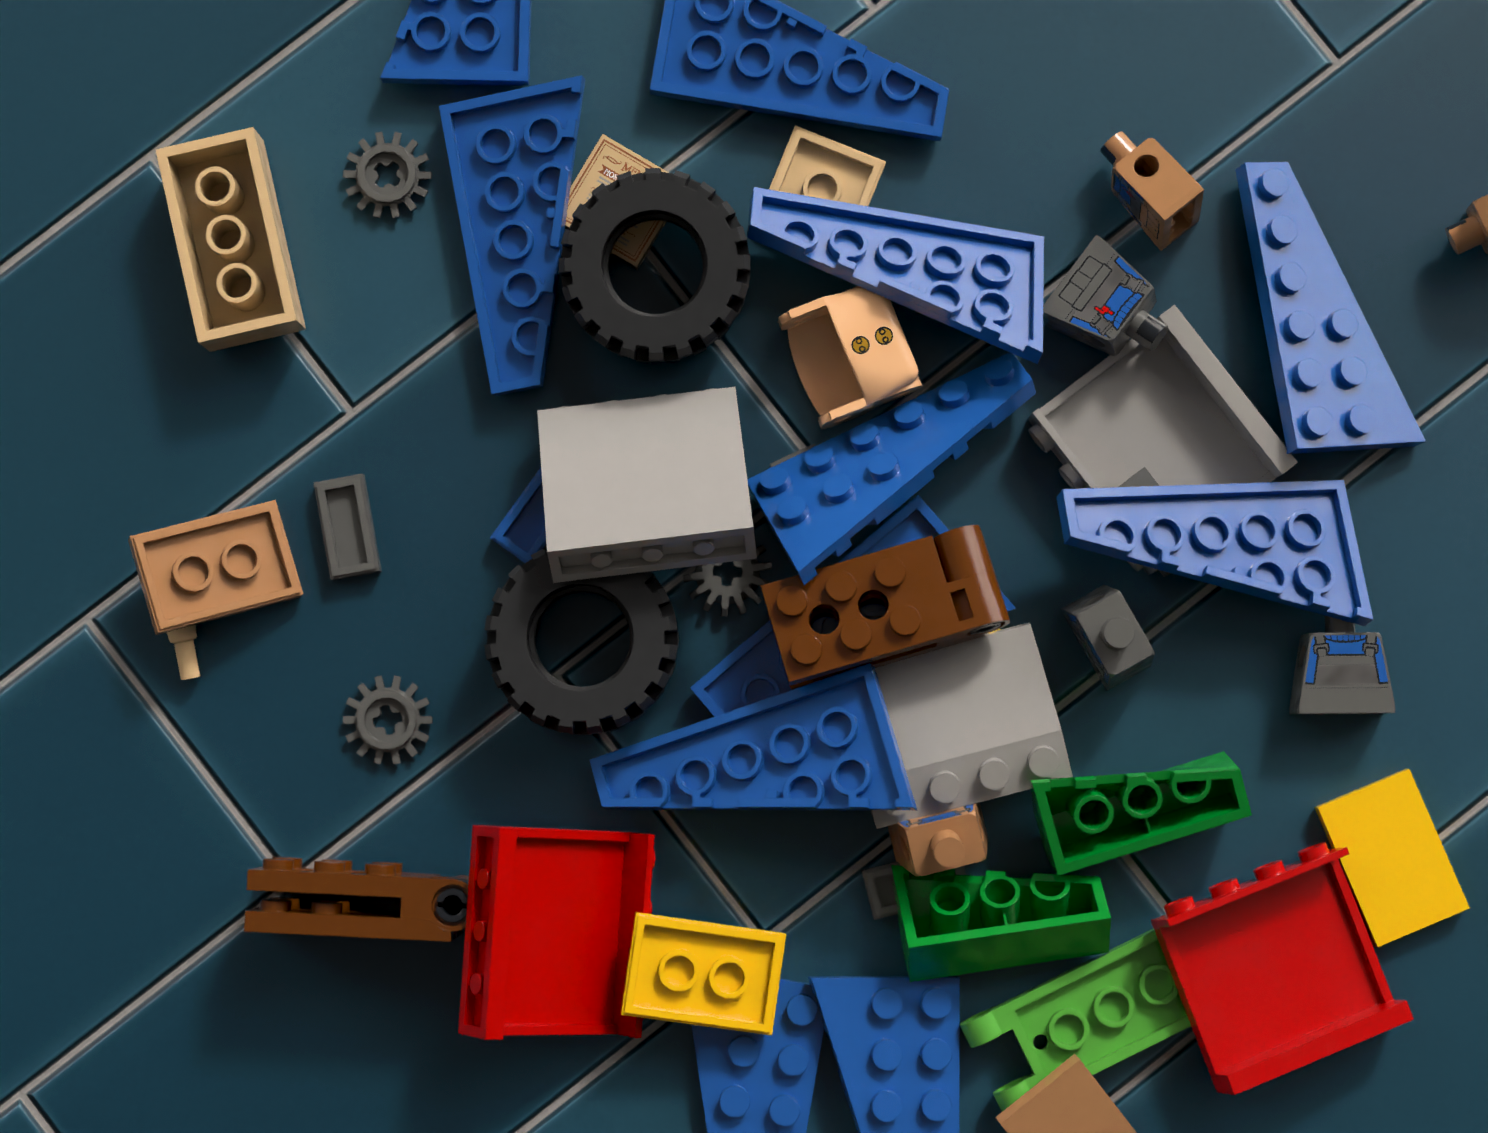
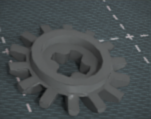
[343,131,432,219]
[683,544,772,617]
[343,675,433,764]

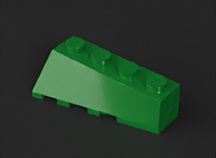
[1030,751,1252,876]
[891,865,1111,982]

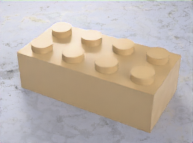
[155,127,306,352]

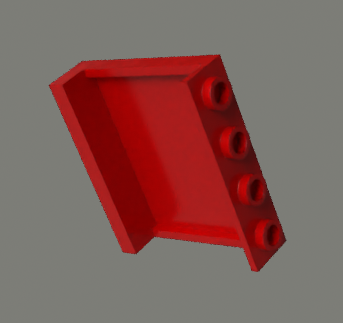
[458,825,656,1040]
[1151,842,1414,1095]

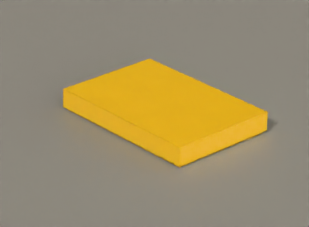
[1314,769,1470,947]
[620,912,786,1035]

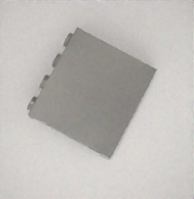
[1028,305,1298,575]
[537,387,757,583]

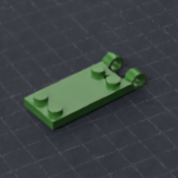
[960,928,1191,1112]

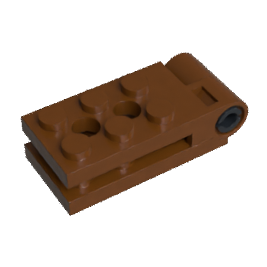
[761,525,1010,690]
[244,857,469,942]

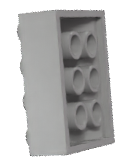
[870,622,1073,829]

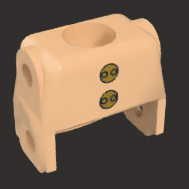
[778,286,923,429]

